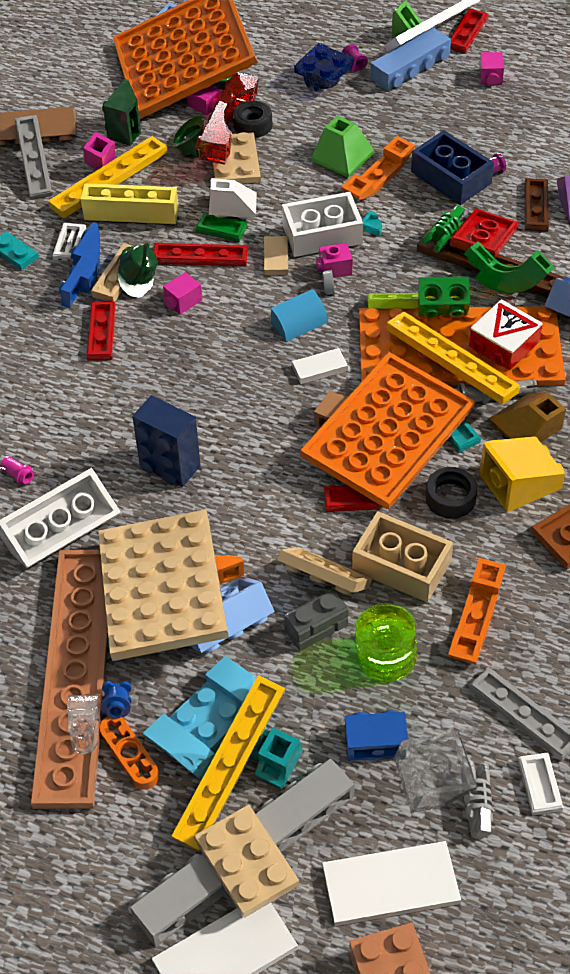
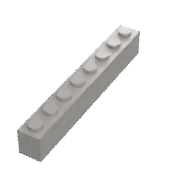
[130,758,355,947]

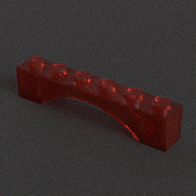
[196,72,259,165]

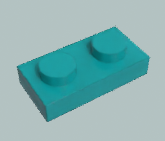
[0,231,39,270]

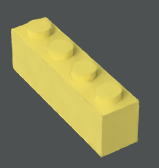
[81,183,179,224]

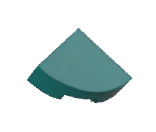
[362,210,382,236]

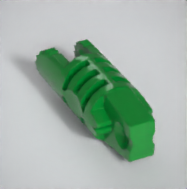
[421,205,465,253]

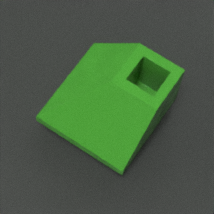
[312,115,374,178]

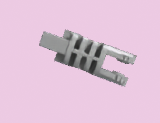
[461,759,493,839]

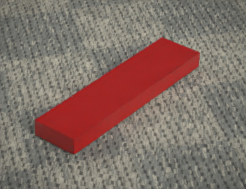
[153,243,248,267]

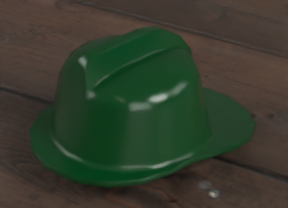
[172,116,208,158]
[117,243,158,298]

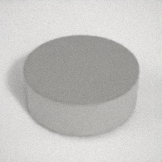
[322,270,335,295]

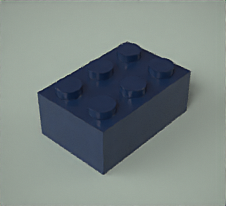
[411,130,494,205]
[132,395,201,487]

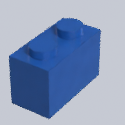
[345,710,409,761]

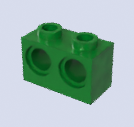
[418,277,470,317]

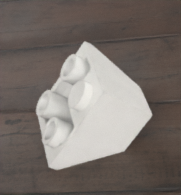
[209,179,257,219]

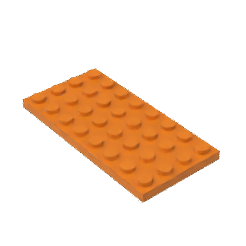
[359,306,566,387]

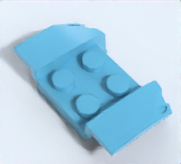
[143,656,256,780]

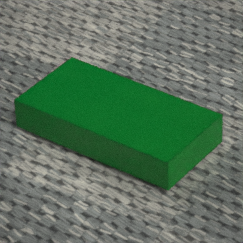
[195,212,248,242]

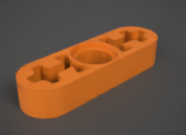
[100,716,159,789]

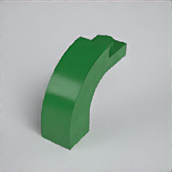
[464,241,555,293]

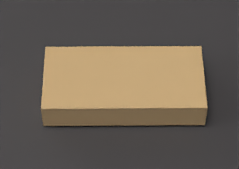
[264,236,288,275]

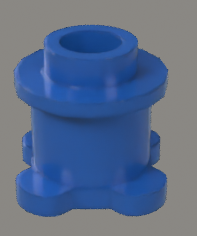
[101,681,132,719]

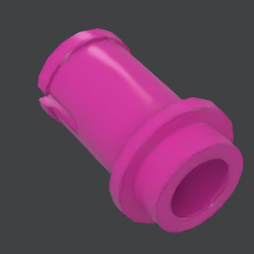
[0,456,34,485]

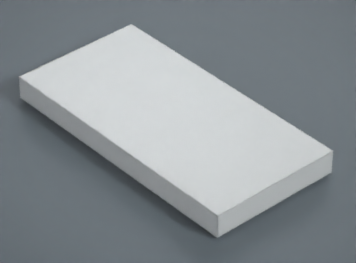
[322,841,461,926]
[152,903,298,974]

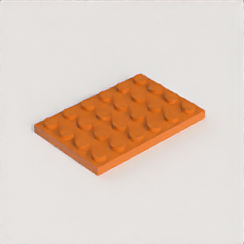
[300,352,475,510]

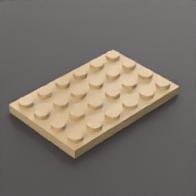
[98,509,229,661]

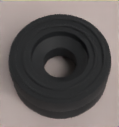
[233,100,273,138]

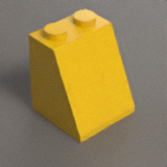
[479,436,565,513]

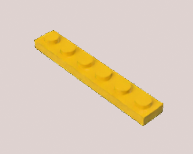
[48,136,168,218]
[386,312,520,405]
[172,675,285,853]

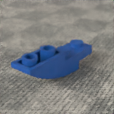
[59,222,100,308]

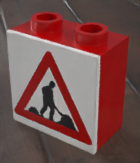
[469,299,543,371]

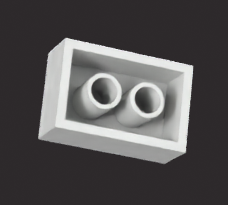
[282,192,363,257]

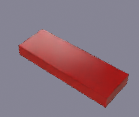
[450,8,489,54]
[87,302,116,361]

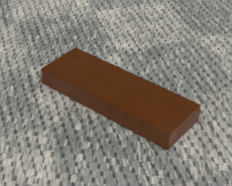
[524,178,549,232]

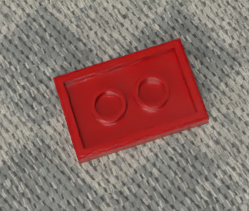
[449,208,519,258]

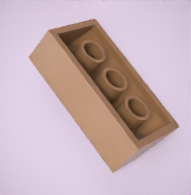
[0,107,77,146]

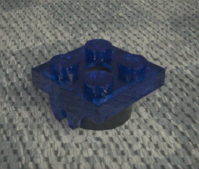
[294,43,354,91]

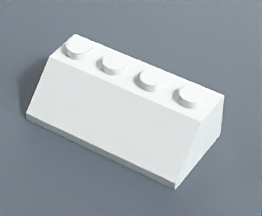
[0,468,121,568]

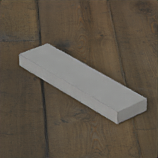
[15,115,52,199]
[469,667,570,761]

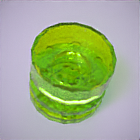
[355,603,417,682]

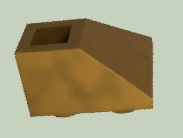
[489,393,566,442]

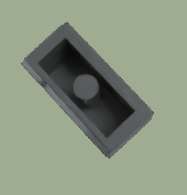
[284,589,348,651]

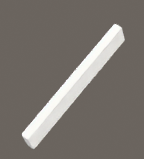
[384,0,480,52]

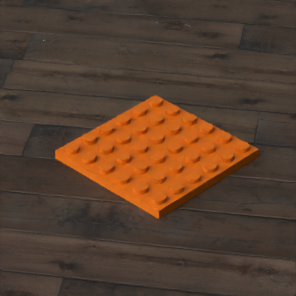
[113,0,258,119]

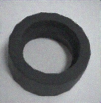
[426,467,477,519]

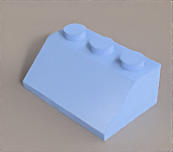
[191,576,275,653]

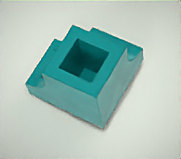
[250,727,303,790]

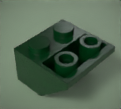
[102,79,141,146]

